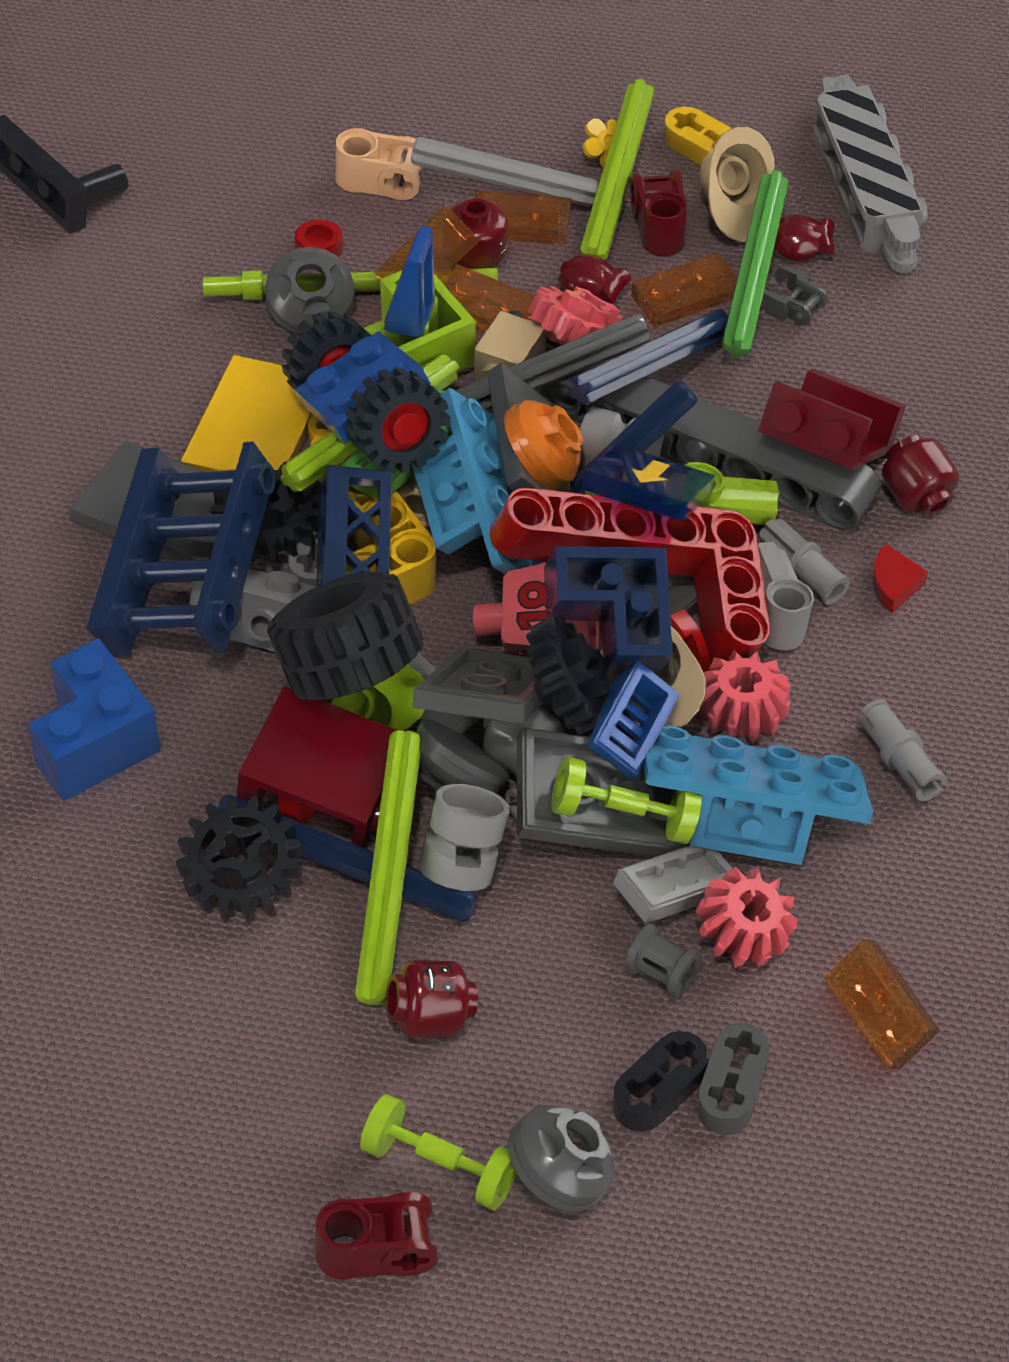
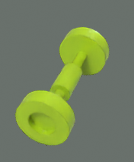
[551,756,702,844]
[360,1094,517,1211]

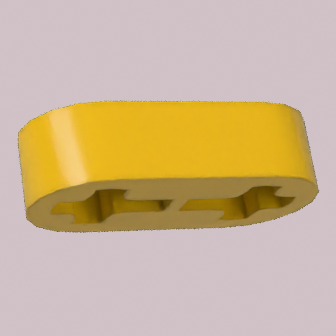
[664,106,732,166]

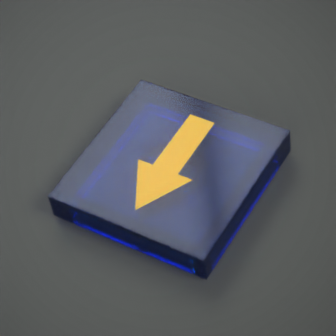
[581,444,716,521]

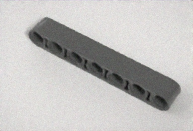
[541,360,881,530]

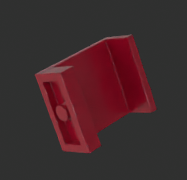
[758,369,906,470]
[236,686,397,848]

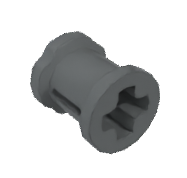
[625,923,703,998]

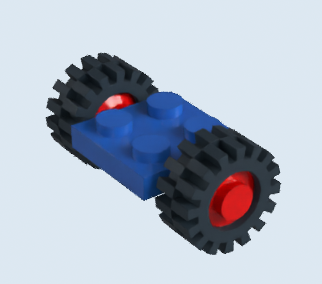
[282,311,450,473]

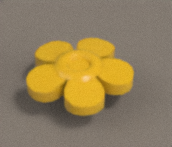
[582,118,617,168]

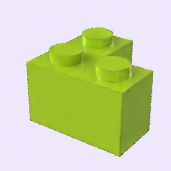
[364,270,476,373]

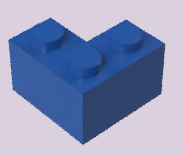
[28,638,160,801]

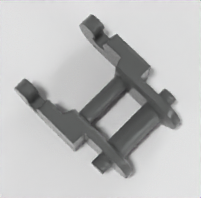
[762,265,828,325]

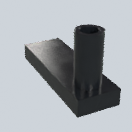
[0,115,128,233]

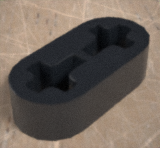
[613,1031,709,1132]

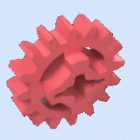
[528,286,629,359]

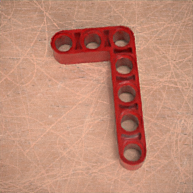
[489,488,770,663]

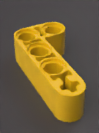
[311,429,437,605]

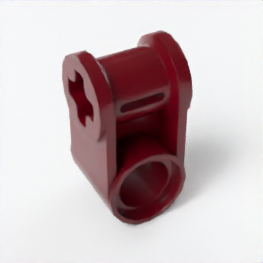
[629,169,687,256]
[315,1192,438,1280]

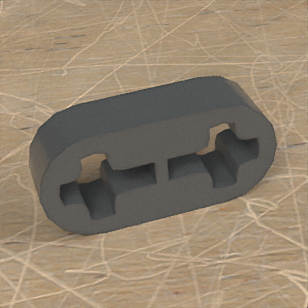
[697,1023,770,1135]

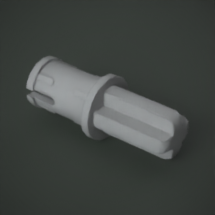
[759,518,850,605]

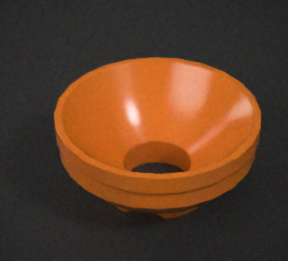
[504,400,584,491]

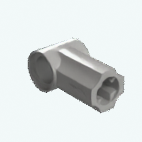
[757,541,814,651]

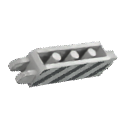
[813,75,928,274]

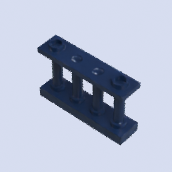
[87,441,276,657]

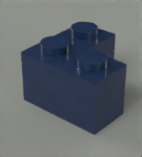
[544,546,673,675]

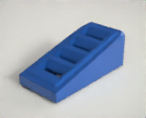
[384,226,435,337]
[588,660,680,780]

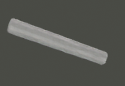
[411,137,598,207]

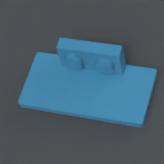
[411,388,546,574]
[643,725,873,865]

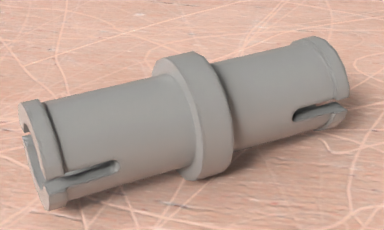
[857,699,947,801]

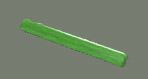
[722,170,789,358]

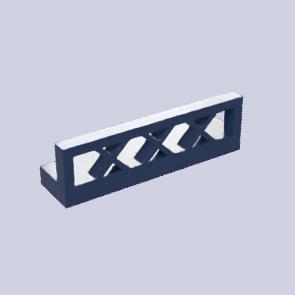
[316,465,392,587]

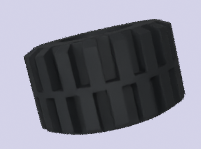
[267,572,424,700]

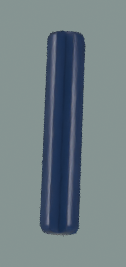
[570,381,698,494]

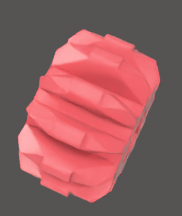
[698,650,790,744]
[695,866,798,969]

